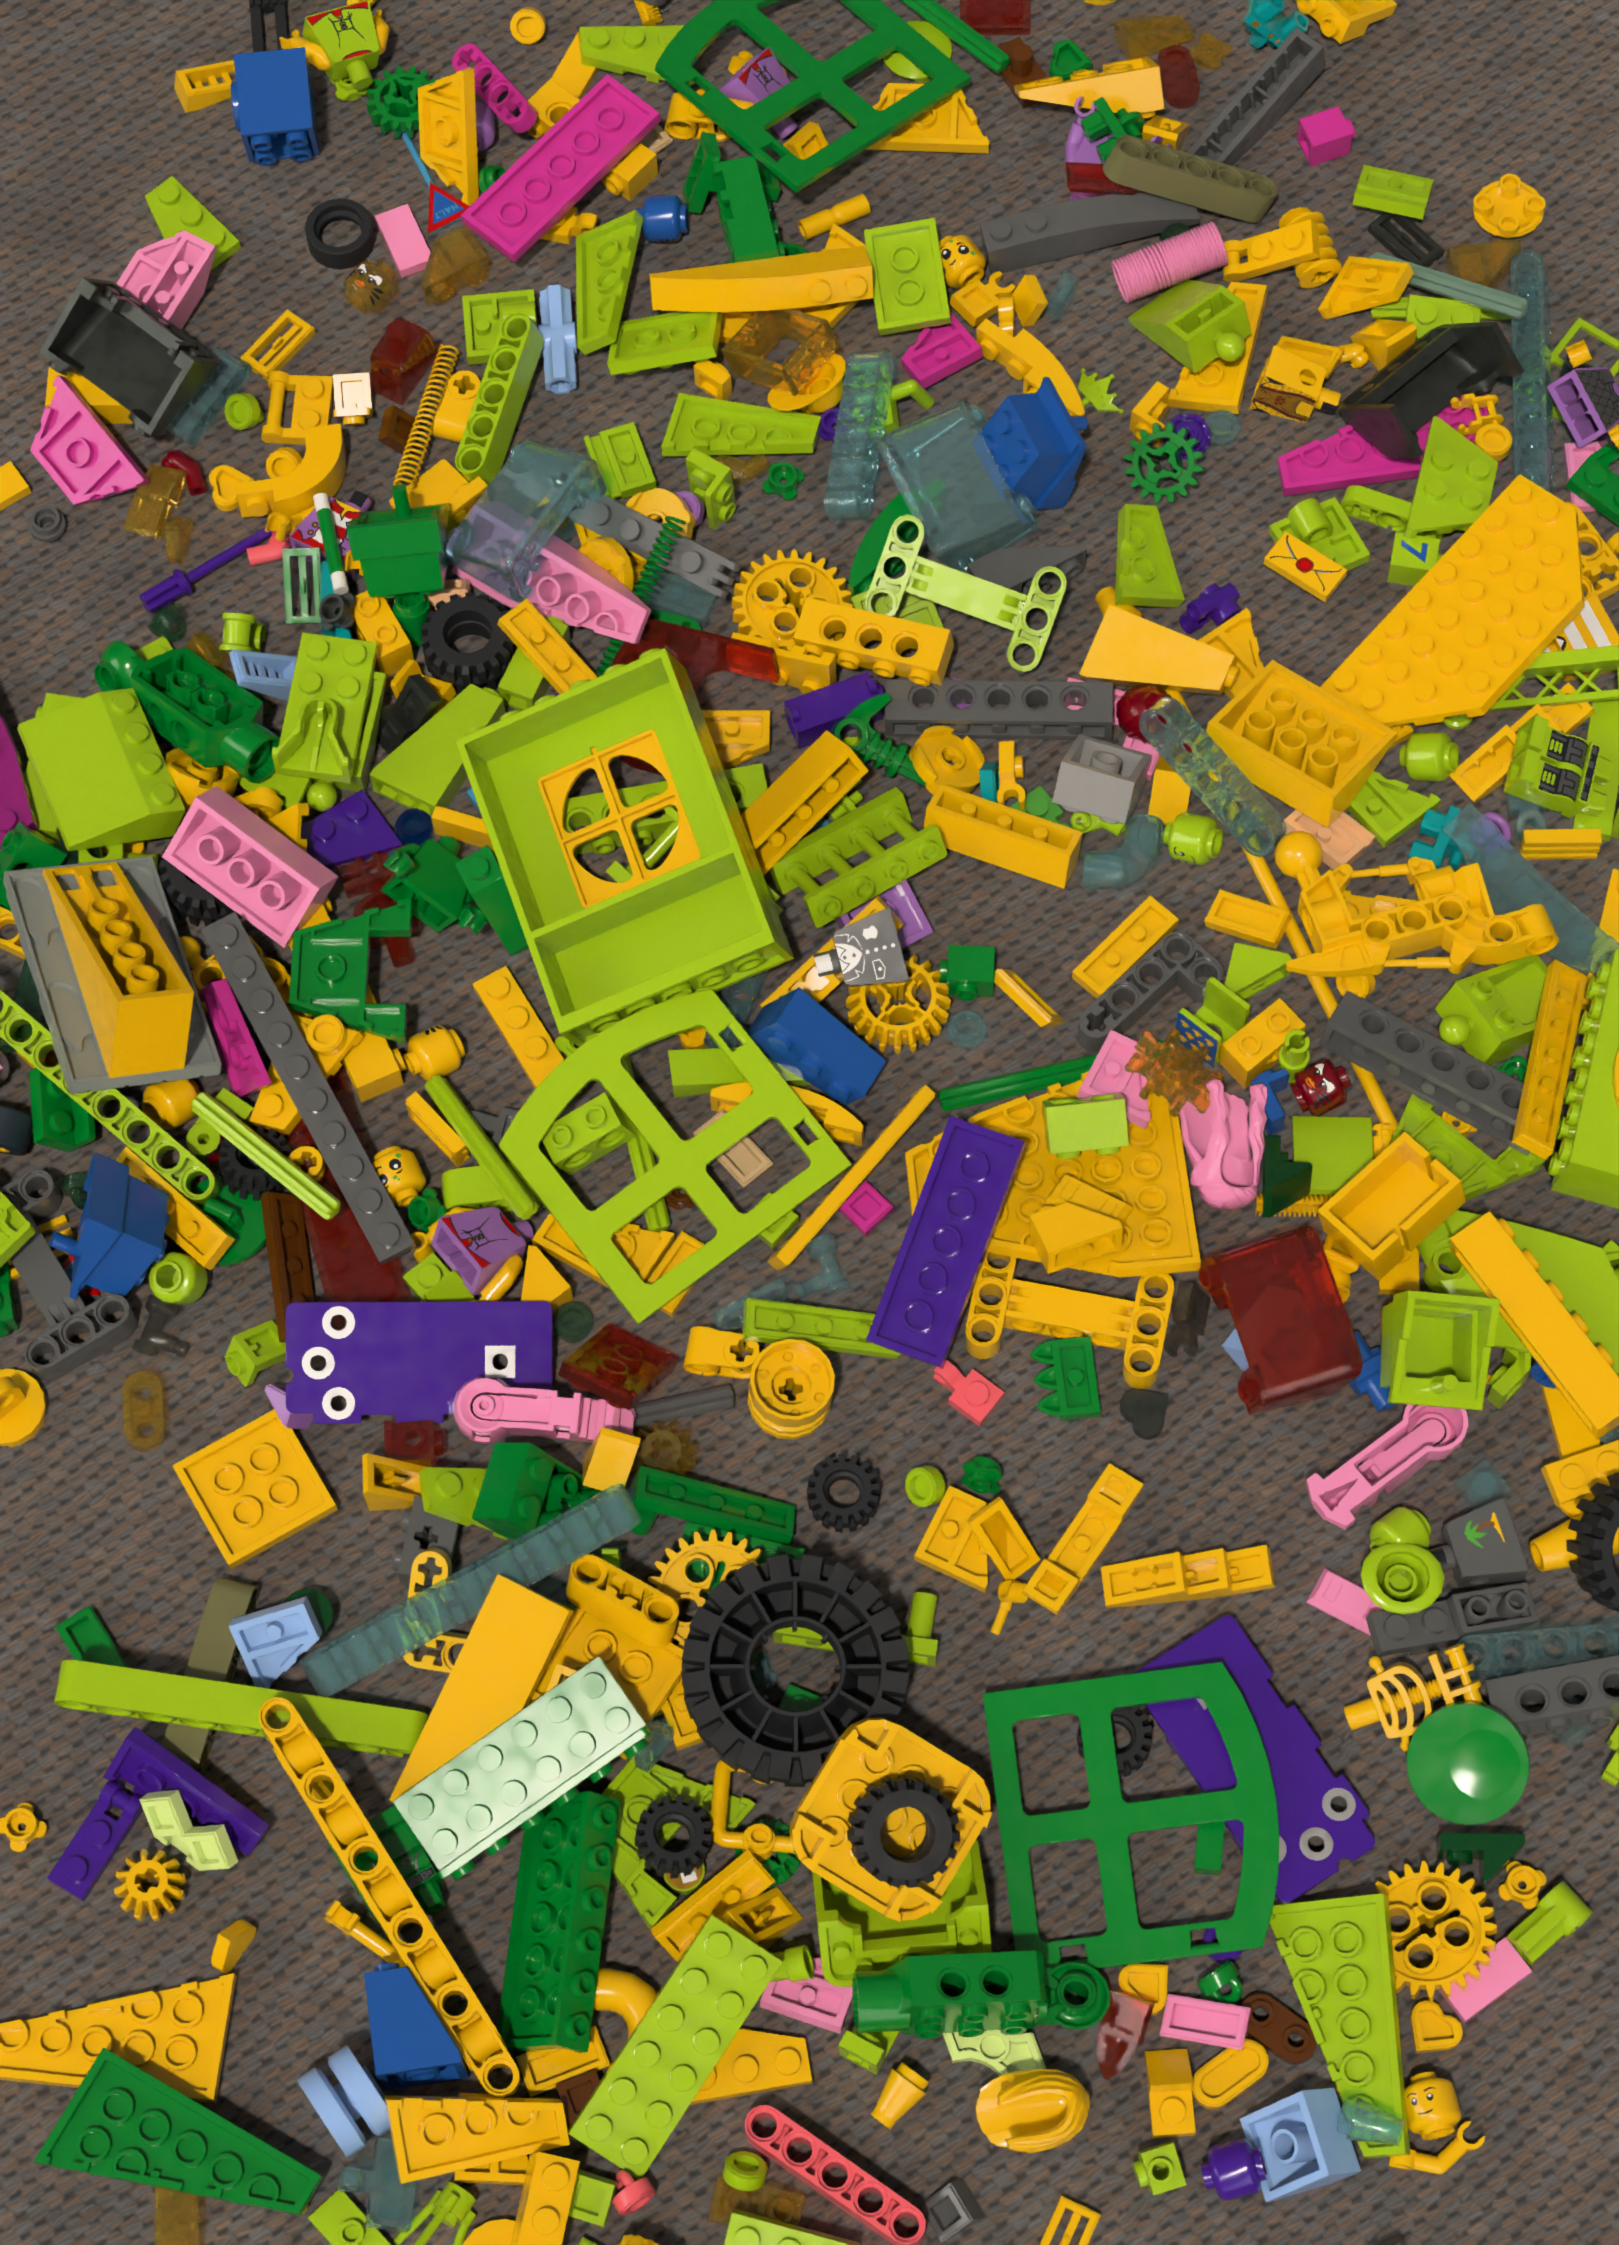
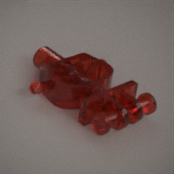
[337,846,422,968]

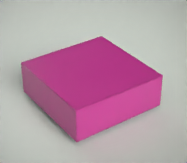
[838,1181,894,1236]

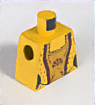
[1249,345,1341,423]

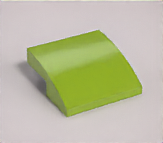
[1292,1116,1373,1195]

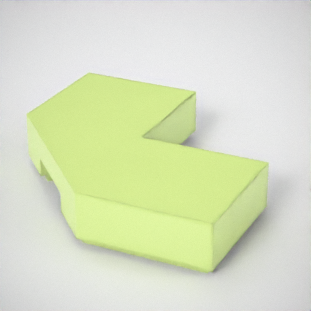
[139,1790,238,1871]

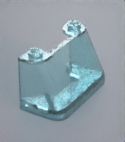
[877,400,1037,573]
[446,439,607,603]

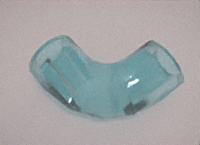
[1082,814,1164,890]

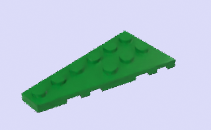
[33,2048,323,2216]

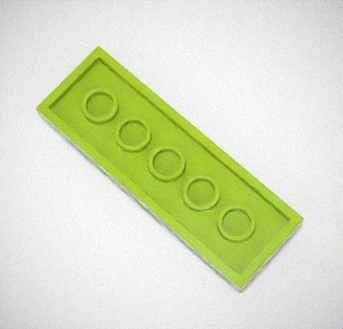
[568,1913,783,2180]

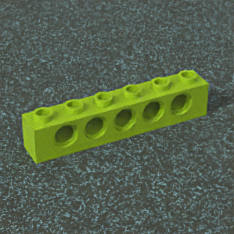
[564,763,768,858]

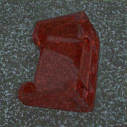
[1198,1226,1362,1415]

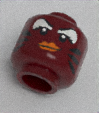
[1290,1058,1352,1116]

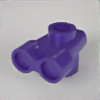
[1179,583,1242,634]

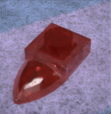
[1097,1989,1155,2080]

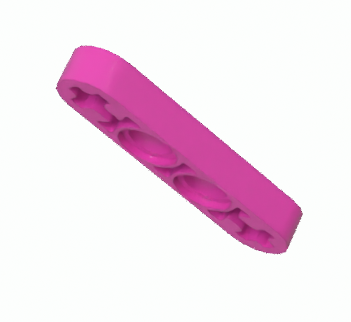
[452,43,537,133]

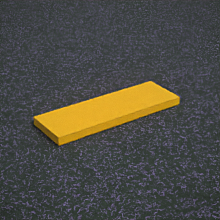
[389,1574,573,1802]

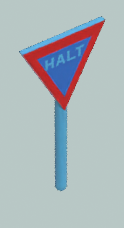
[402,133,470,235]

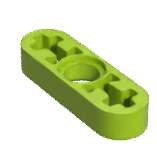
[1340,485,1444,541]

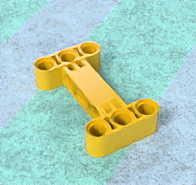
[965,1251,1174,1389]

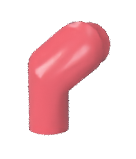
[246,531,291,566]

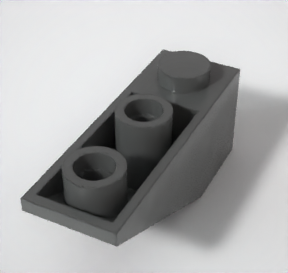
[967,545,1087,595]

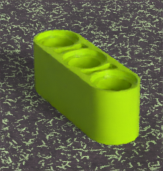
[441,1159,555,1212]

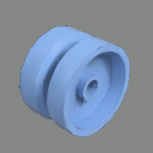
[296,2045,390,2159]

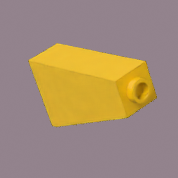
[1079,604,1240,696]

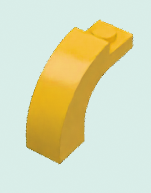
[235,423,347,518]

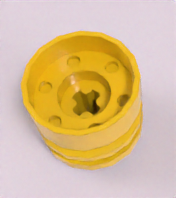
[747,1339,835,1440]

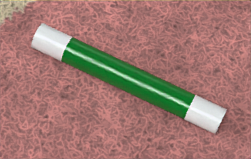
[313,493,349,595]

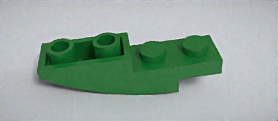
[848,478,948,604]

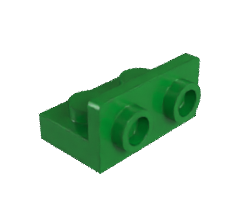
[29,1068,96,1153]

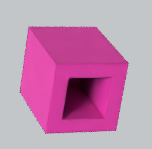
[1296,106,1355,167]

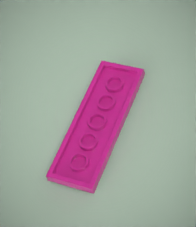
[461,74,661,263]

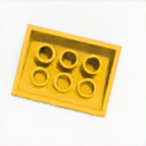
[1202,660,1398,828]

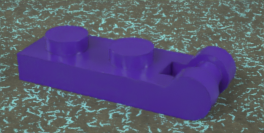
[47,1780,144,1902]

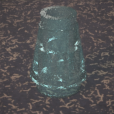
[1337,2097,1405,2146]

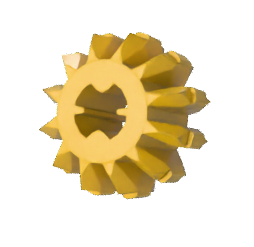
[114,1849,187,1921]

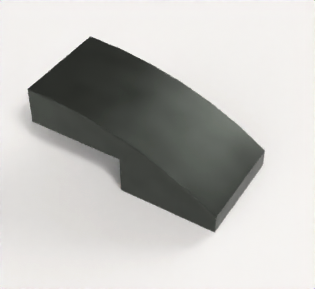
[377,674,442,755]

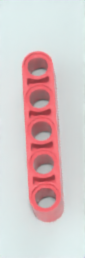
[745,2105,926,2245]

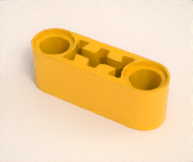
[566,1554,679,1648]

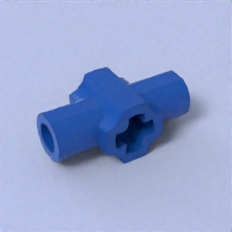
[1337,1331,1396,1413]

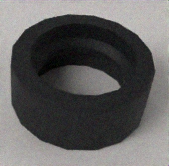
[305,198,375,270]

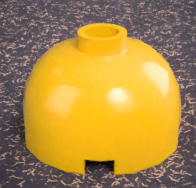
[165,748,239,815]

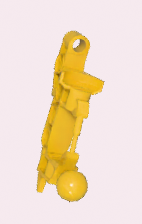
[1274,831,1559,977]

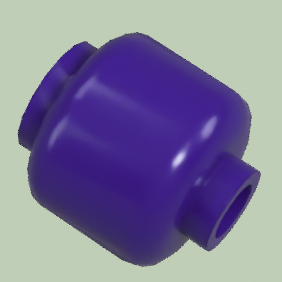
[1201,2138,1267,2201]

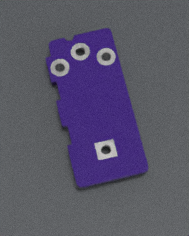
[286,1301,552,1424]
[1134,1615,1375,1904]

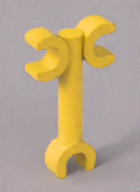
[324,1900,406,1967]

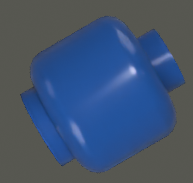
[636,195,689,242]

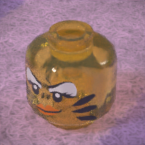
[343,260,397,314]

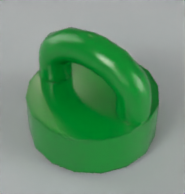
[1197,1960,1243,2005]

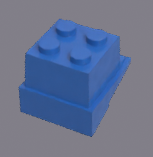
[971,377,1088,510]
[49,1152,170,1300]

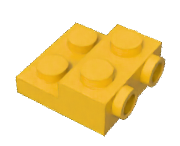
[1295,0,1398,44]

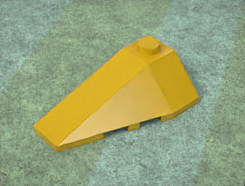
[1014,56,1164,119]

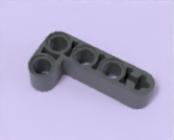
[1078,932,1224,1053]

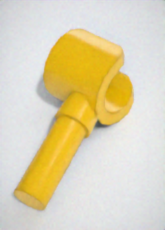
[990,1580,1028,1636]

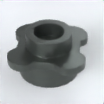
[319,593,356,631]

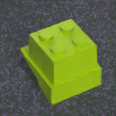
[1380,1290,1500,1411]

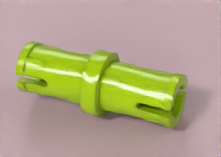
[1278,1030,1310,1083]

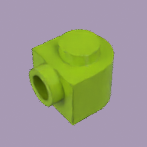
[1132,2141,1187,2196]

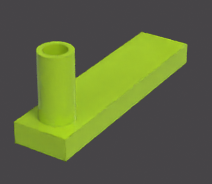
[772,1592,938,1667]

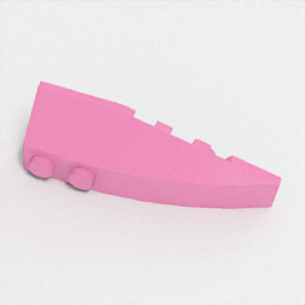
[452,502,651,644]

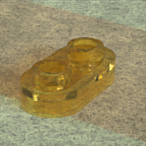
[122,1371,166,1452]

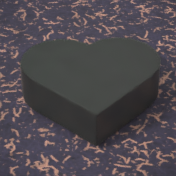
[1120,1389,1169,1440]

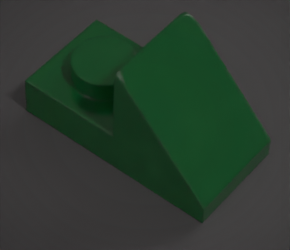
[1262,1136,1312,1217]
[1436,1833,1525,1892]

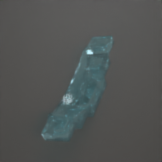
[1442,802,1619,977]

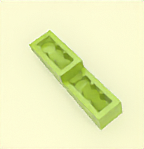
[668,1047,812,1098]

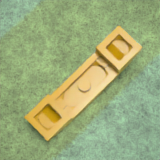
[710,1082,864,1146]
[1022,1463,1144,1615]

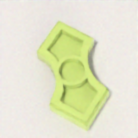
[942,2029,1046,2076]

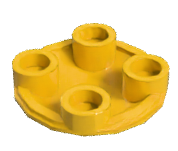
[1472,174,1546,238]

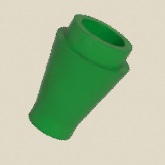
[393,592,430,646]

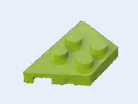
[1404,416,1499,538]

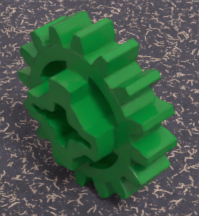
[366,66,437,139]
[1124,423,1205,503]

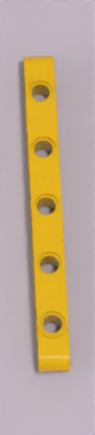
[259,1697,520,2098]

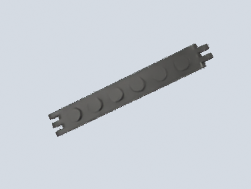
[503,455,741,599]

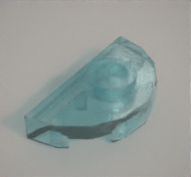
[711,1278,788,1330]

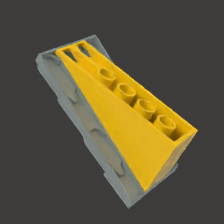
[3,856,221,1094]

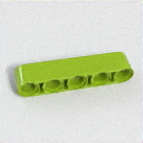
[455,312,544,488]

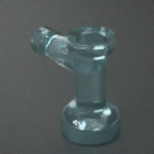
[794,1234,851,1299]

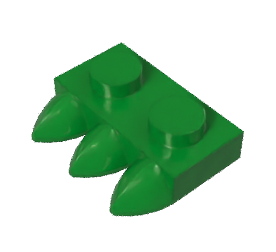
[1030,1336,1101,1421]

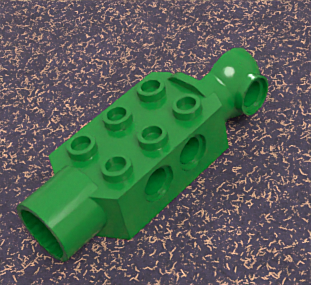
[94,640,280,783]
[852,1950,1110,2039]

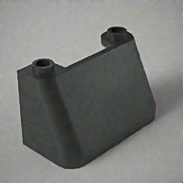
[39,277,220,438]

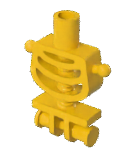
[1344,1643,1487,1752]

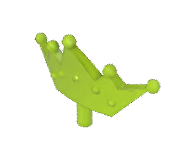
[1078,368,1124,414]

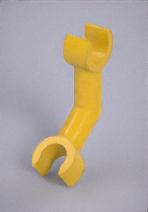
[1389,2121,1485,2174]

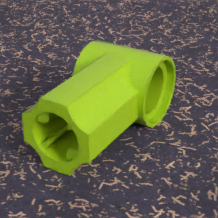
[1506,1881,1593,1966]

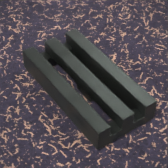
[1367,212,1444,268]

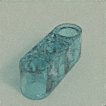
[165,347,251,446]

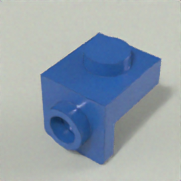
[1248,1068,1289,1136]

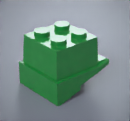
[347,484,451,598]

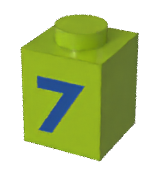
[1387,532,1444,586]

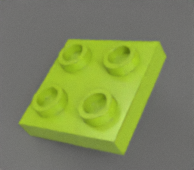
[462,289,540,365]
[1268,497,1370,590]

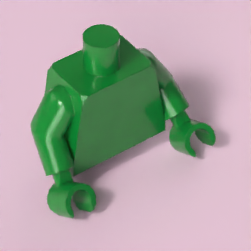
[381,836,488,935]

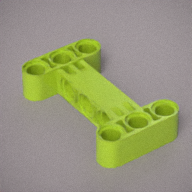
[865,515,1067,672]

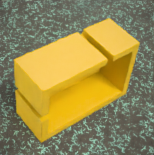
[1317,1132,1466,1281]

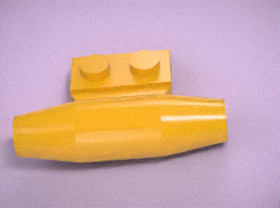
[1529,1440,1619,1572]

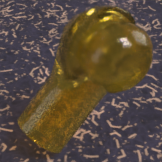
[715,454,770,485]

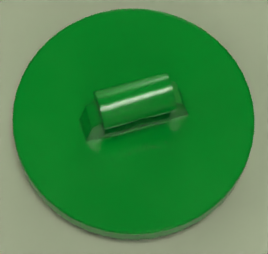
[191,1176,266,1266]

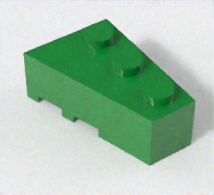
[713,156,785,263]

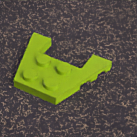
[1389,1094,1545,1201]
[601,1756,756,1929]

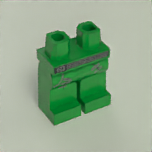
[329,1805,446,1934]

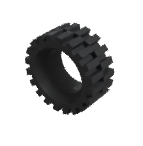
[1567,1472,1619,1612]

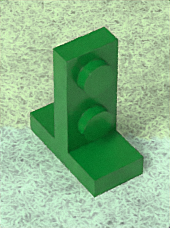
[682,132,781,214]

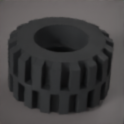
[421,592,517,694]
[159,838,243,927]
[847,1775,960,1888]

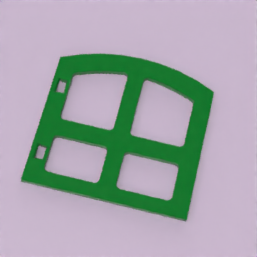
[655,0,971,193]
[983,1662,1279,1969]

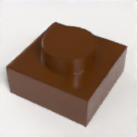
[378,405,422,455]
[556,2069,600,2126]

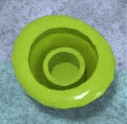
[1361,1542,1445,1615]

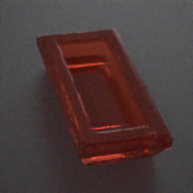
[1065,162,1139,195]

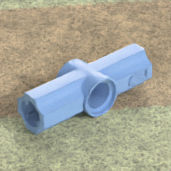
[539,285,578,394]

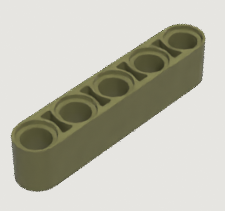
[1103,135,1278,223]
[162,1577,259,1775]

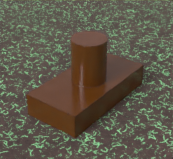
[998,37,1048,109]

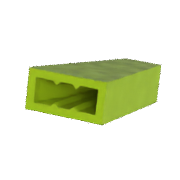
[369,684,506,819]

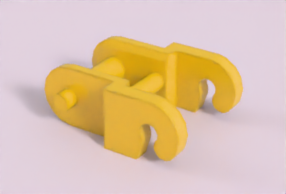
[1450,393,1504,436]

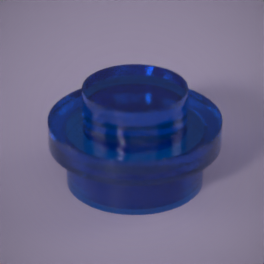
[395,808,433,845]

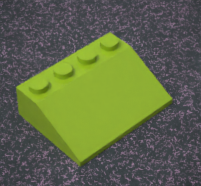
[17,688,186,851]

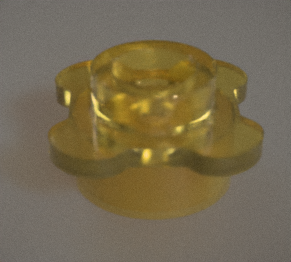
[1189,33,1231,70]

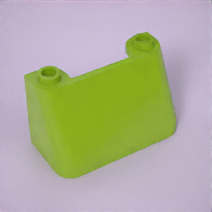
[812,1840,992,1987]

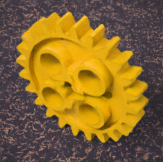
[731,549,853,651]
[648,1530,763,1649]
[1375,1861,1497,2001]

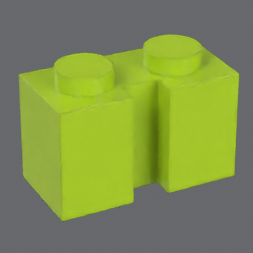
[1042,1092,1129,1159]

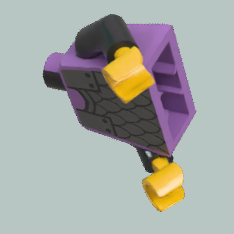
[1547,339,1619,450]

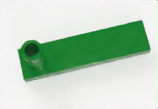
[628,1465,795,1545]

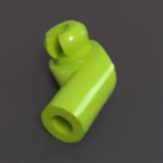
[1070,812,1128,838]

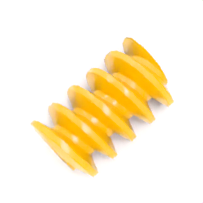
[1278,207,1342,289]

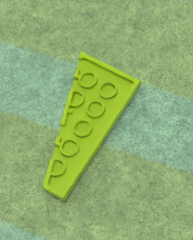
[1270,1893,1410,2159]

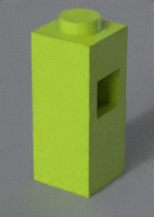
[498,616,571,711]

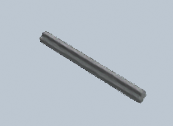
[498,1385,735,1449]

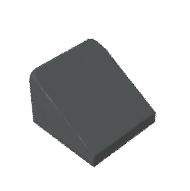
[919,2179,986,2243]

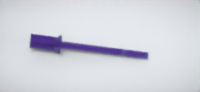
[139,527,272,613]

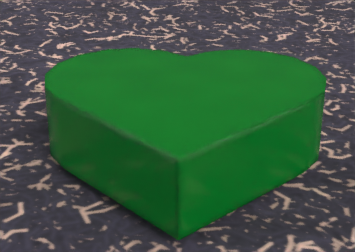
[1049,40,1093,81]

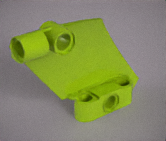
[1417,1210,1619,1376]

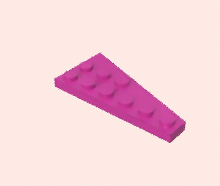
[1277,392,1502,496]

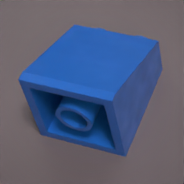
[364,1963,469,2091]

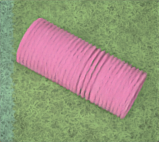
[1111,221,1228,304]

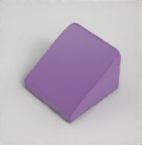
[264,1384,313,1429]

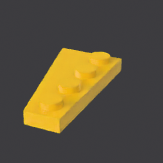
[1167,282,1268,414]
[384,2095,570,2184]

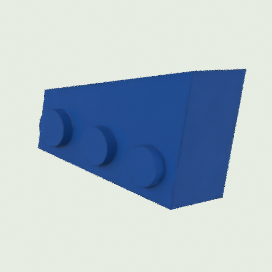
[747,987,886,1105]

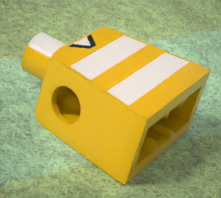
[1542,594,1619,681]

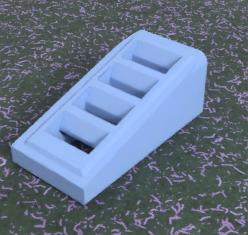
[229,649,297,701]

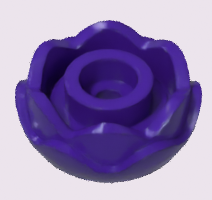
[1164,414,1211,459]

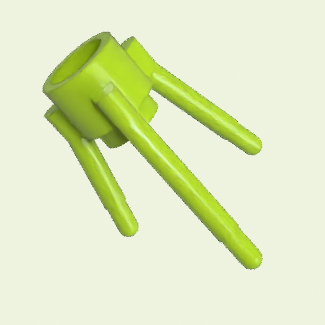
[394,2181,477,2245]

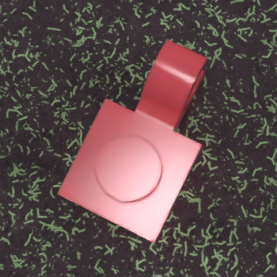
[933,1360,1005,1427]

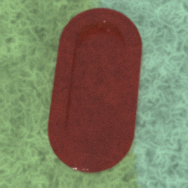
[1157,45,1200,109]

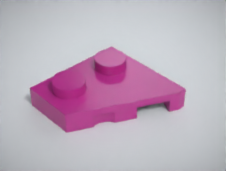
[901,311,983,389]

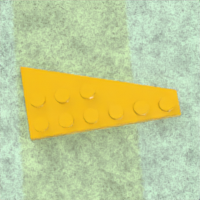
[0,1973,237,2103]

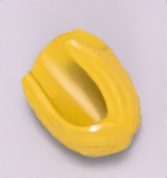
[976,2068,1091,2153]

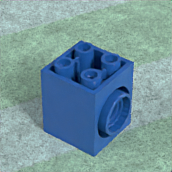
[231,47,320,165]

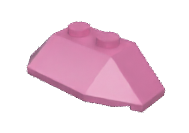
[116,230,216,330]

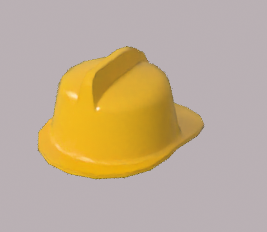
[767,353,846,415]

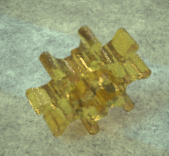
[1125,1029,1224,1117]

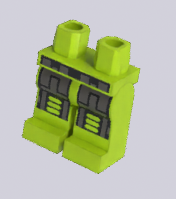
[1503,714,1615,819]

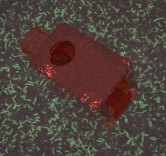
[370,317,438,406]

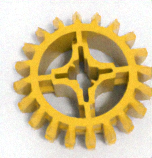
[846,953,951,1055]

